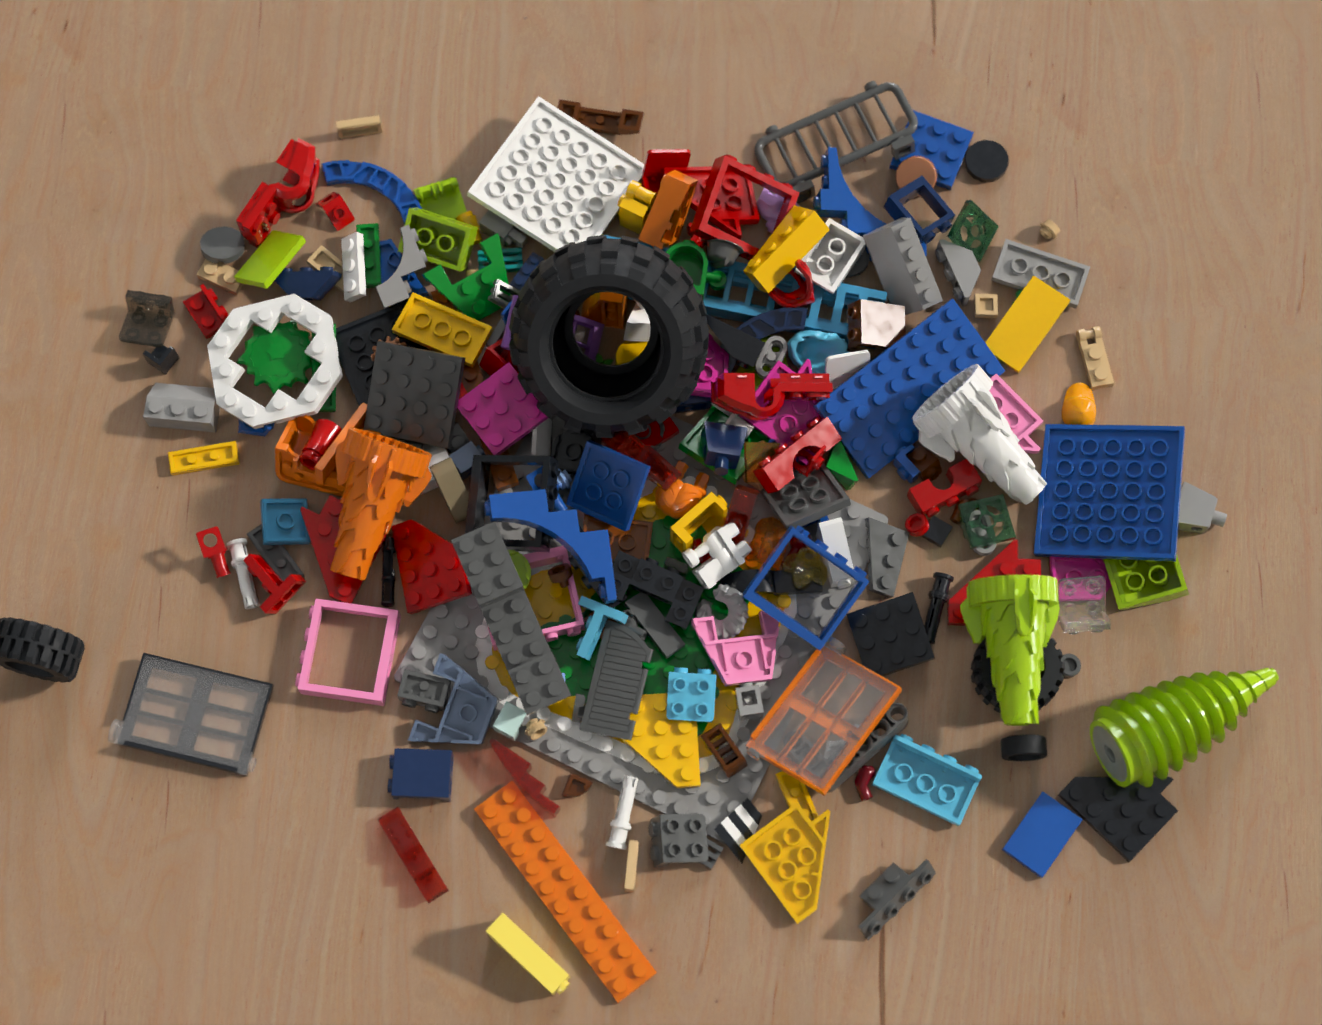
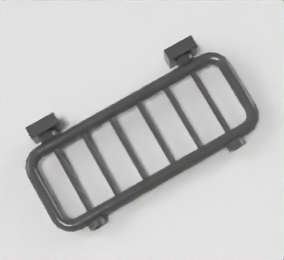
[754,81,918,204]

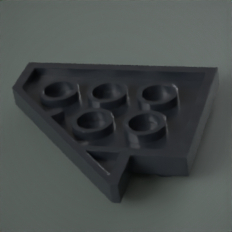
[1058,777,1178,862]

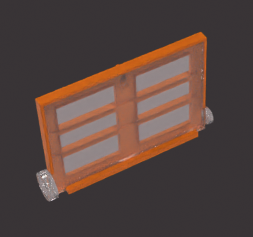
[745,636,902,796]

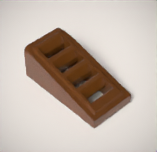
[701,723,748,778]

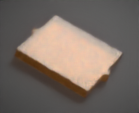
[744,440,780,483]

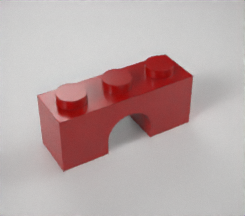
[907,459,982,518]

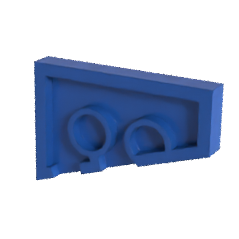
[380,239,429,305]

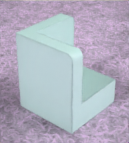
[493,701,527,742]

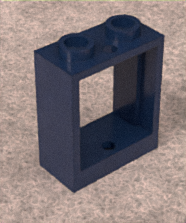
[884,176,955,244]

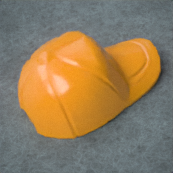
[1061,383,1096,425]

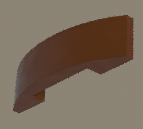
[557,99,644,135]

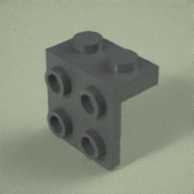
[648,814,708,867]

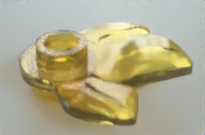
[782,546,828,589]

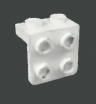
[825,350,870,390]

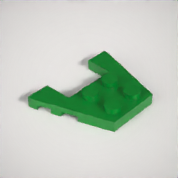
[422,233,511,321]

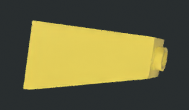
[486,913,570,996]

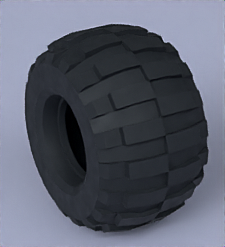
[509,235,709,438]

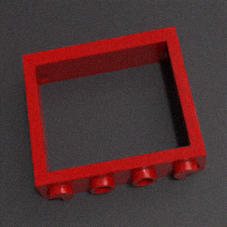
[689,155,800,261]

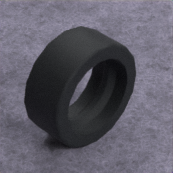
[1001,734,1047,761]

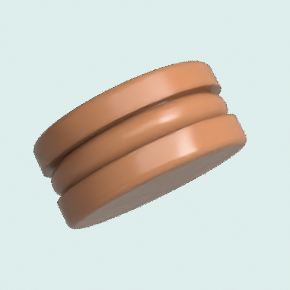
[895,156,937,198]

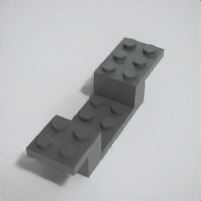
[451,521,571,715]

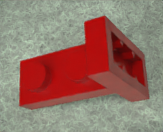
[243,554,307,614]

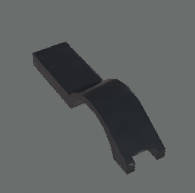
[717,567,823,596]

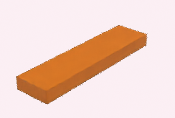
[315,403,367,483]

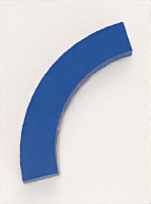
[321,160,422,225]

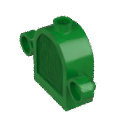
[666,240,727,300]

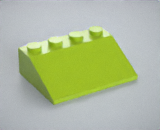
[1104,554,1189,610]

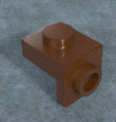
[907,445,942,482]

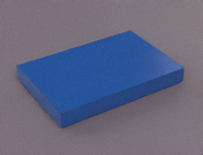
[1002,791,1083,879]

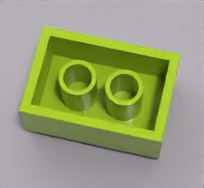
[398,207,478,271]

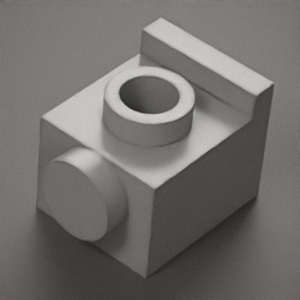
[735,683,764,721]

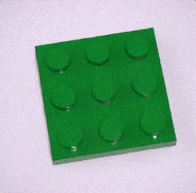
[678,406,769,485]

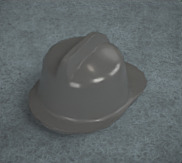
[700,239,744,268]

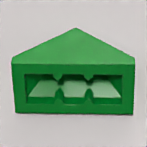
[826,441,858,490]

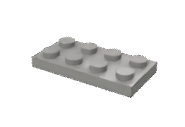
[991,239,1090,309]

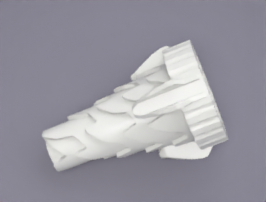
[912,364,1047,505]

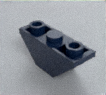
[274,267,342,301]

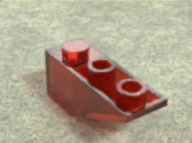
[724,484,760,545]

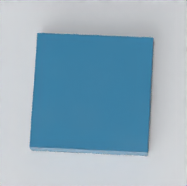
[260,498,311,545]

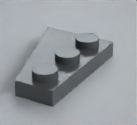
[865,517,909,598]

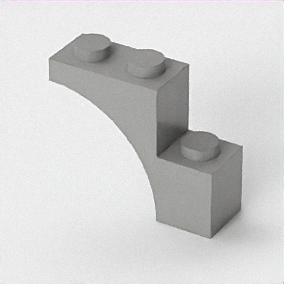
[376,224,428,308]

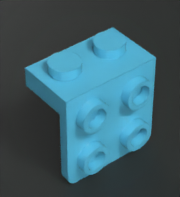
[666,667,716,722]

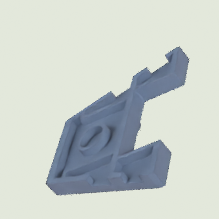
[408,653,499,744]

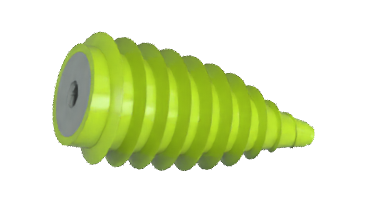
[1089,668,1279,788]

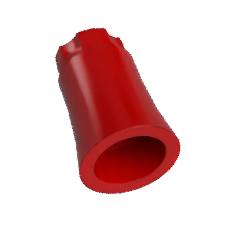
[299,419,342,471]

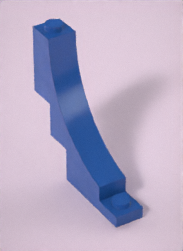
[484,489,617,604]

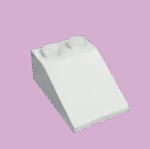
[794,218,866,294]

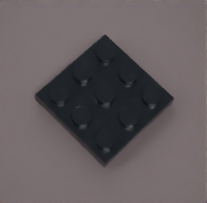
[846,592,935,676]

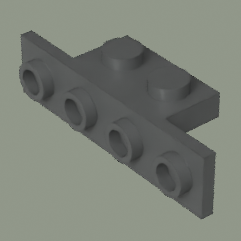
[858,859,936,941]

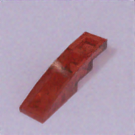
[601,431,682,491]
[489,738,560,817]
[378,807,449,904]

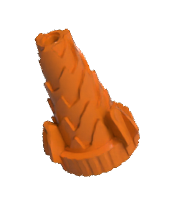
[330,428,432,580]

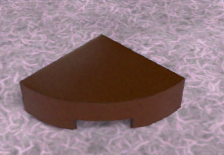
[562,773,593,798]

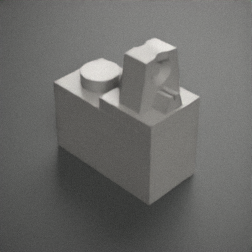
[479,210,527,249]

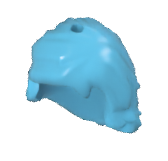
[787,330,849,374]

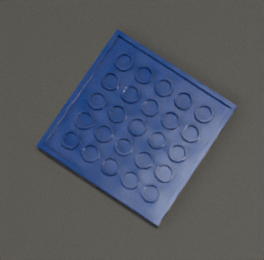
[1034,424,1185,561]

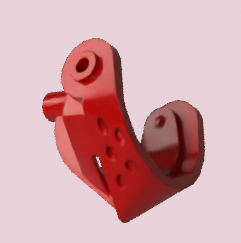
[768,259,815,308]

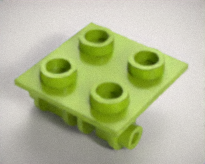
[413,177,467,219]

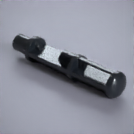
[381,537,396,607]

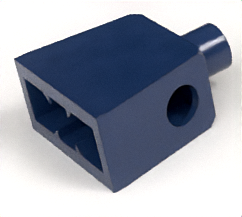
[701,421,748,476]

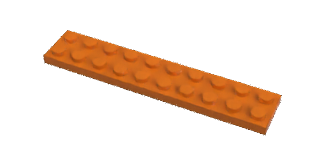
[474,780,657,1003]

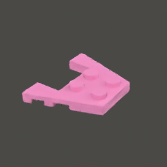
[691,608,781,686]

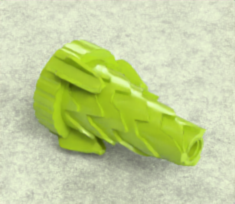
[960,575,1060,726]

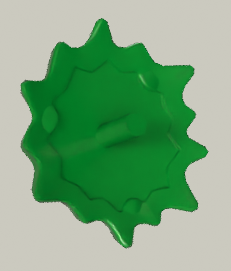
[236,320,312,394]

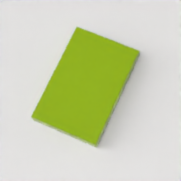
[234,230,306,289]

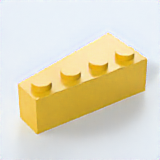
[743,205,830,293]

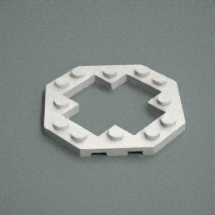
[207,294,343,429]

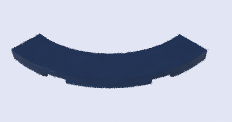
[720,307,808,373]

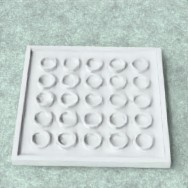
[467,96,644,252]

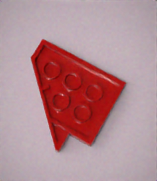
[662,166,760,240]
[300,495,392,604]
[391,519,472,614]
[947,540,1041,626]

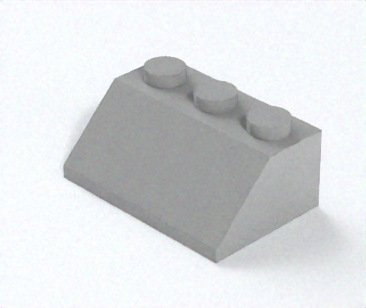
[143,383,220,433]

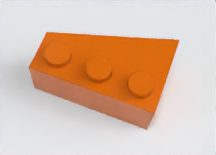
[638,170,698,250]
[581,292,628,329]

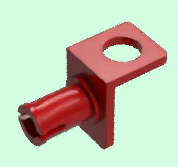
[196,526,231,578]

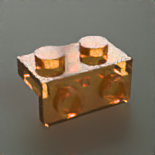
[745,517,789,571]

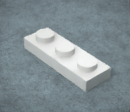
[341,232,366,302]

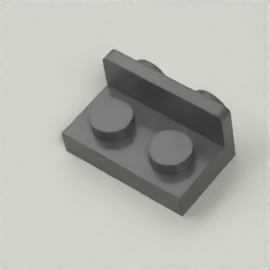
[397,669,451,713]

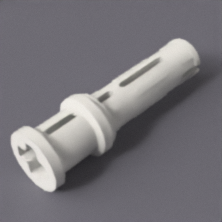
[226,538,260,609]
[605,775,639,850]

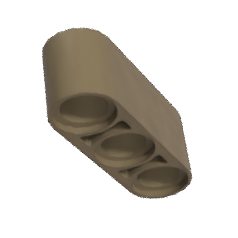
[429,457,469,524]

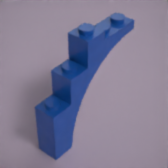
[813,147,927,261]

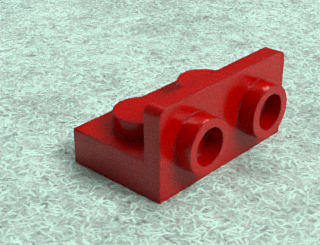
[183,284,228,340]

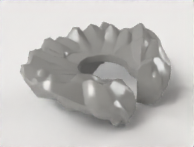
[695,584,749,640]

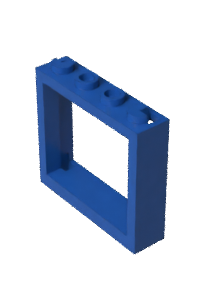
[742,525,870,650]

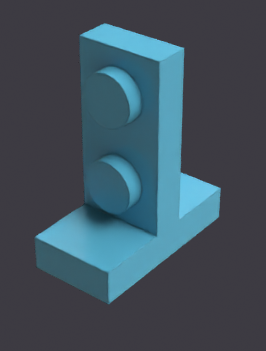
[576,596,628,661]

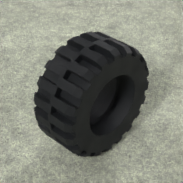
[0,617,85,683]
[971,637,1065,713]

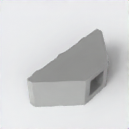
[935,239,981,307]

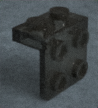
[119,290,175,347]

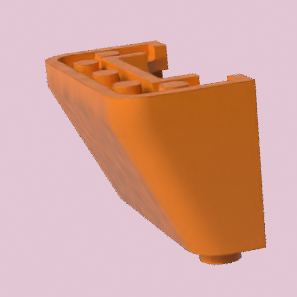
[275,415,381,496]

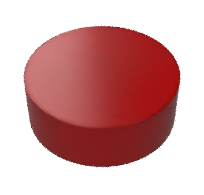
[905,513,929,537]

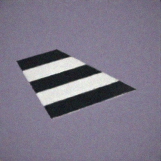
[714,798,762,864]

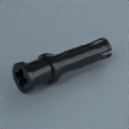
[924,572,954,644]

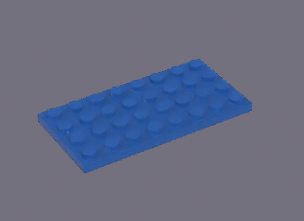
[813,299,1005,479]

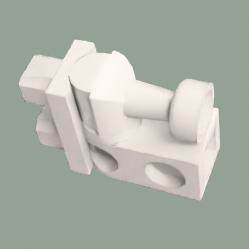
[682,523,752,589]

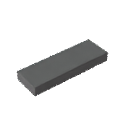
[247,524,305,581]
[624,592,685,659]

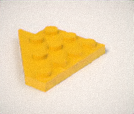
[622,693,701,788]
[740,802,830,924]

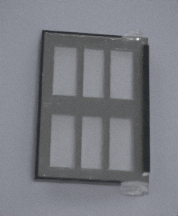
[108,653,274,776]

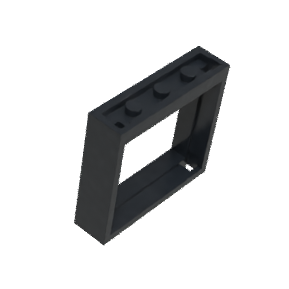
[465,455,560,552]

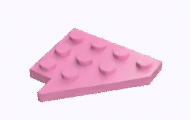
[989,374,1043,454]

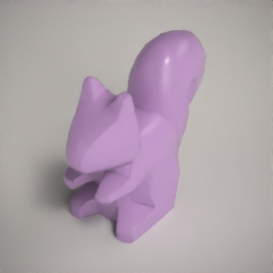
[756,188,800,233]

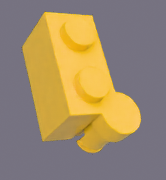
[617,180,656,235]

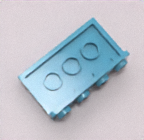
[872,734,982,827]

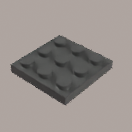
[760,463,851,530]

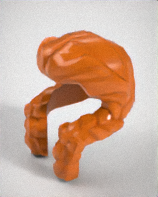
[655,460,710,519]

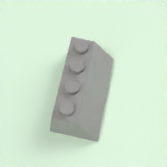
[863,217,943,315]

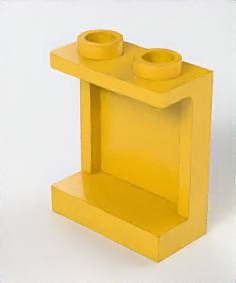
[670,492,728,553]

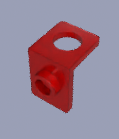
[316,192,355,231]
[793,445,827,477]

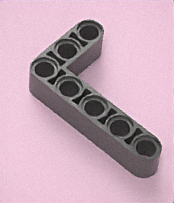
[784,703,908,793]

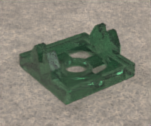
[947,200,999,262]
[958,494,1016,550]

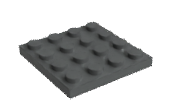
[363,341,465,448]

